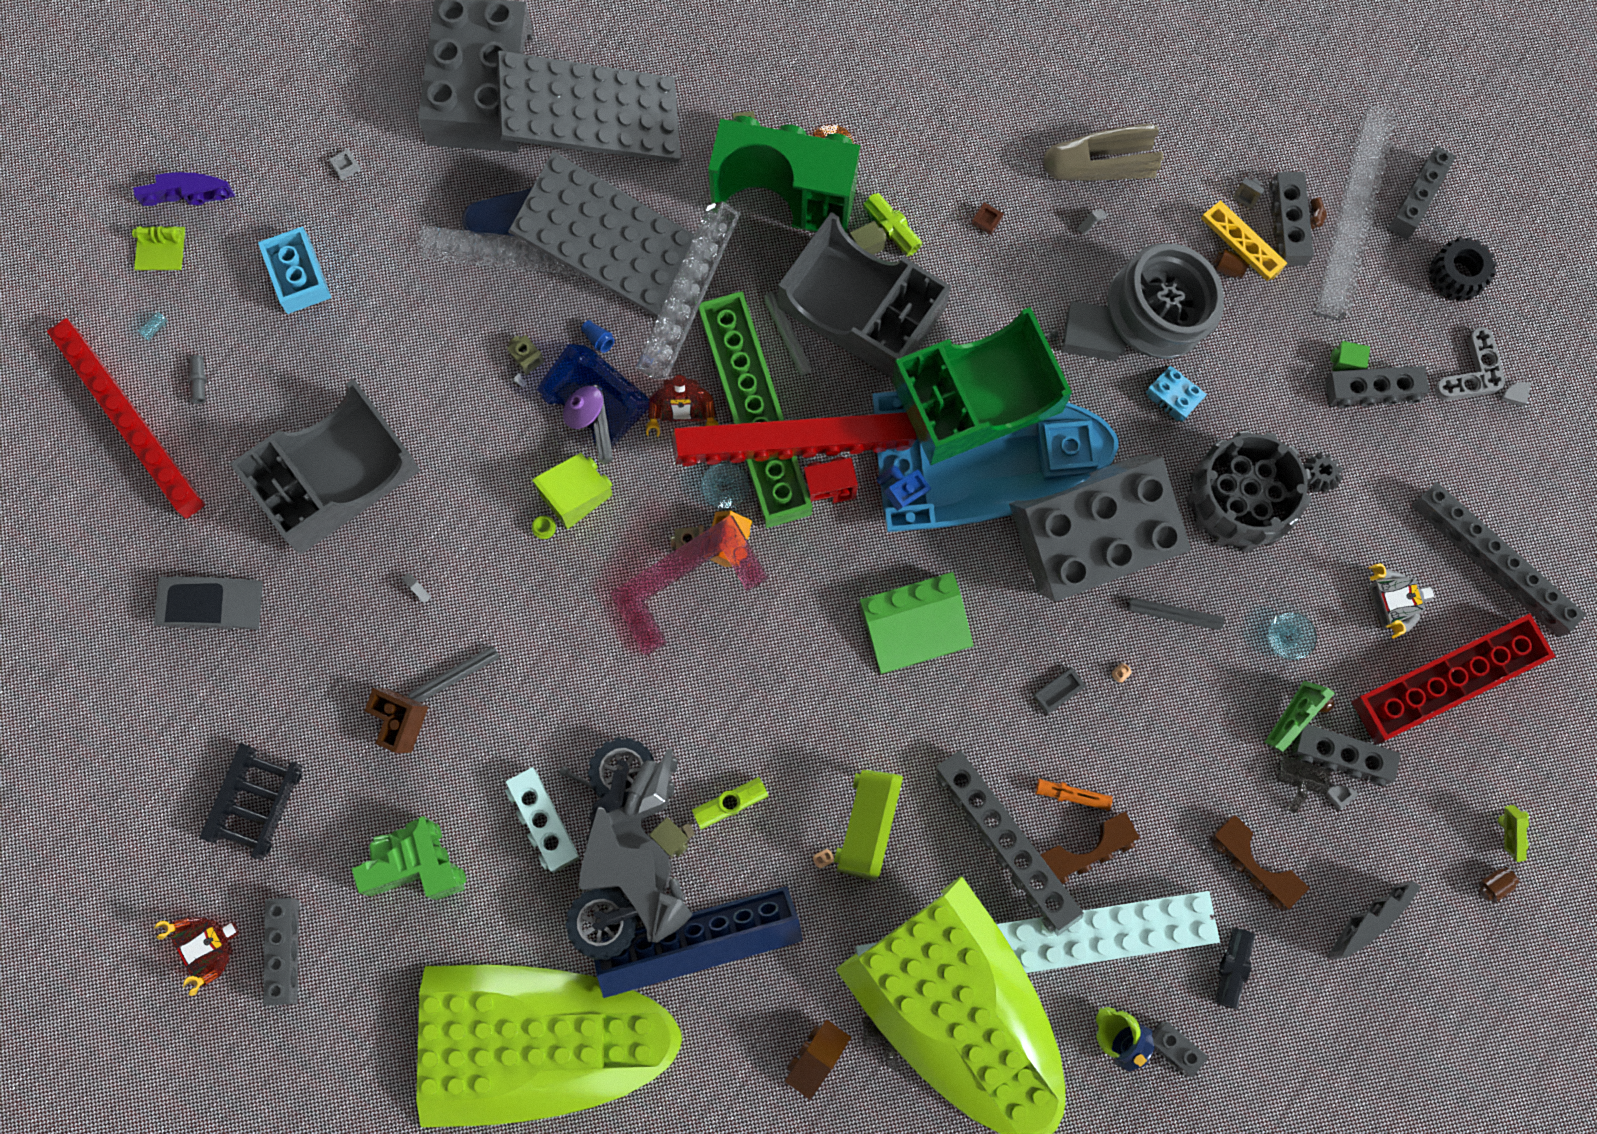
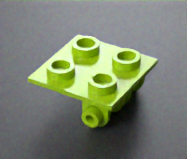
[132,226,185,270]

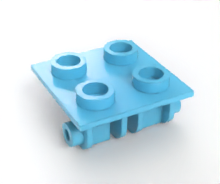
[1146,365,1207,423]

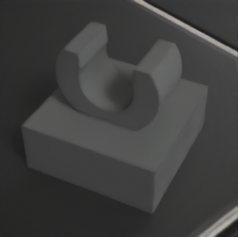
[1233,177,1265,209]

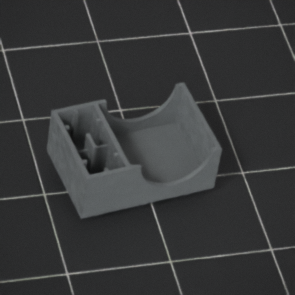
[418,0,533,152]
[778,212,951,379]
[230,379,421,555]
[1009,454,1191,602]

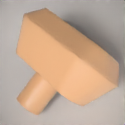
[1112,663,1131,682]
[813,849,834,868]

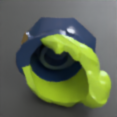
[1095,1007,1155,1072]

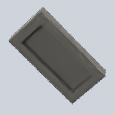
[1032,667,1086,716]

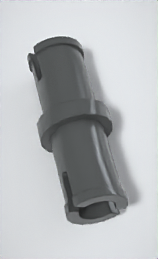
[187,355,207,404]

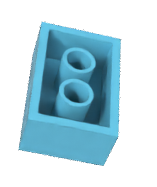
[258,226,332,314]

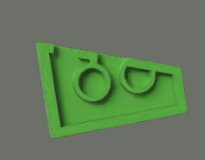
[1265,681,1335,752]

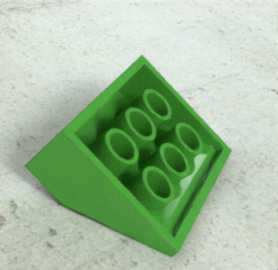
[859,572,974,674]

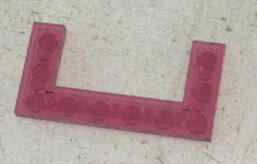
[610,515,769,656]

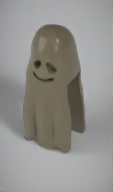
[1043,124,1164,181]

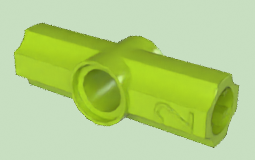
[863,193,922,256]
[692,777,769,830]

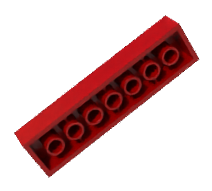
[1351,613,1556,745]

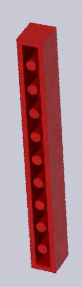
[47,318,206,519]
[672,412,917,467]

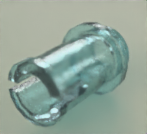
[138,311,169,341]

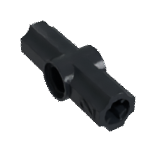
[1214,928,1256,1010]

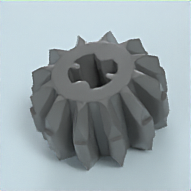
[1303,452,1343,494]

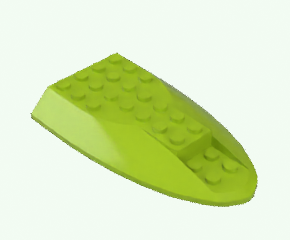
[835,876,1065,1134]
[416,965,682,1127]

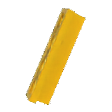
[1201,200,1287,281]

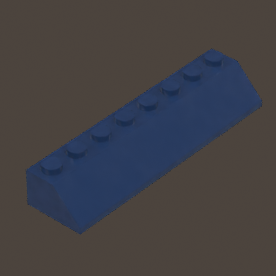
[593,886,803,998]

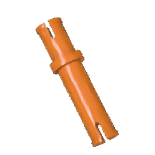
[1035,778,1113,811]

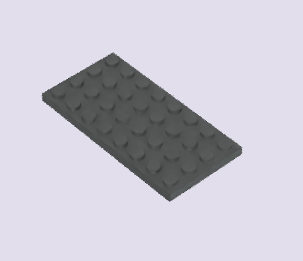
[496,50,681,163]
[508,151,716,327]

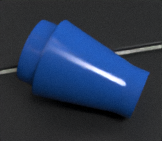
[581,320,615,353]

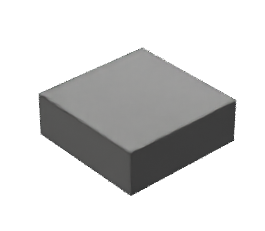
[328,148,361,181]

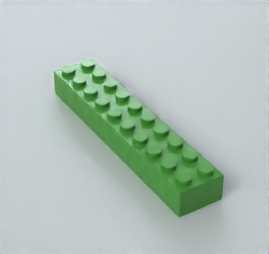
[697,291,813,529]

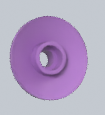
[563,386,603,429]

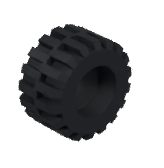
[1429,237,1497,302]

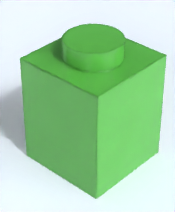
[1330,341,1370,372]

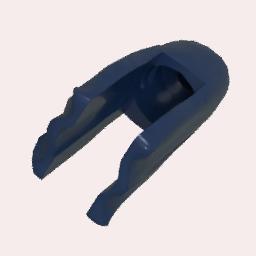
[462,187,533,238]

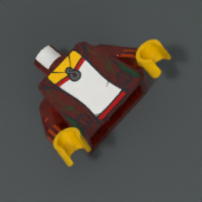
[646,375,719,437]
[154,917,240,996]

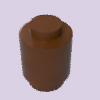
[1212,249,1249,279]
[1479,867,1519,903]

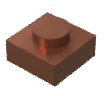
[972,202,1004,235]

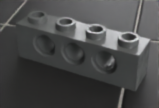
[1387,145,1456,240]
[1269,172,1314,266]
[1325,366,1430,409]
[1291,724,1401,787]
[263,898,299,1006]

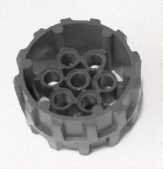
[1187,430,1312,552]

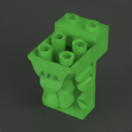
[352,816,467,900]

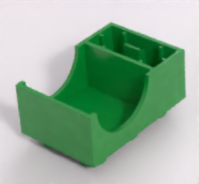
[708,116,861,233]
[892,307,1072,465]

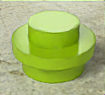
[532,515,556,539]

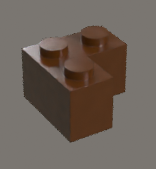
[364,688,429,753]
[784,1019,852,1100]

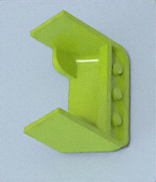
[834,769,903,882]

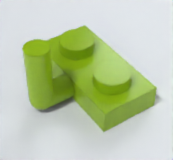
[1497,805,1529,862]

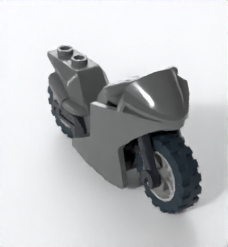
[565,738,693,960]

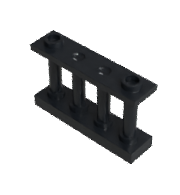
[199,743,303,861]

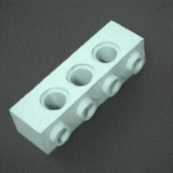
[505,767,580,873]

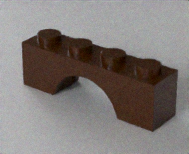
[1040,811,1140,884]
[1209,815,1310,911]

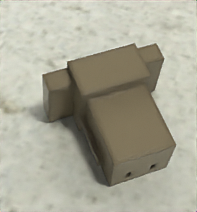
[679,821,695,838]

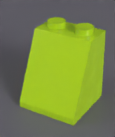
[532,453,613,530]

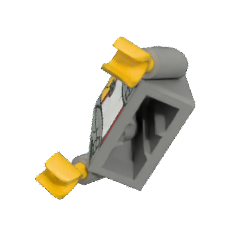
[1368,563,1434,639]

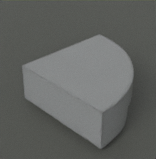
[1077,209,1107,234]
[1501,382,1531,407]
[402,574,430,603]
[1322,785,1359,811]

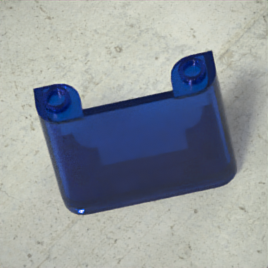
[536,344,652,448]

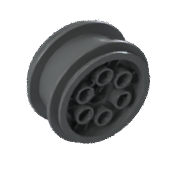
[1107,243,1224,359]

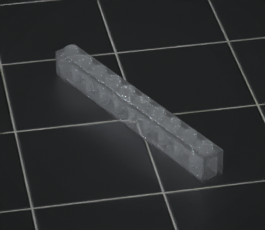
[1313,105,1397,322]

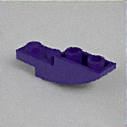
[133,172,235,206]

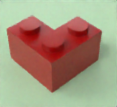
[803,457,858,504]

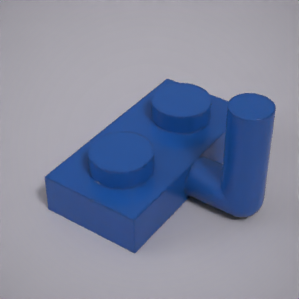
[876,465,931,511]

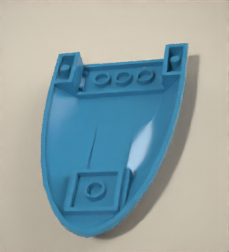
[872,391,1119,532]

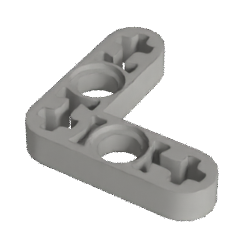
[1435,327,1505,400]

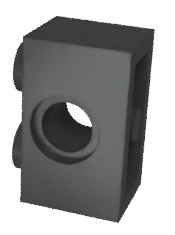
[1152,1022,1208,1078]

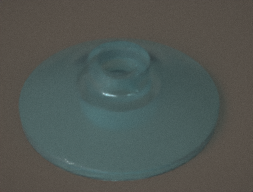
[701,463,749,509]
[1268,612,1317,660]

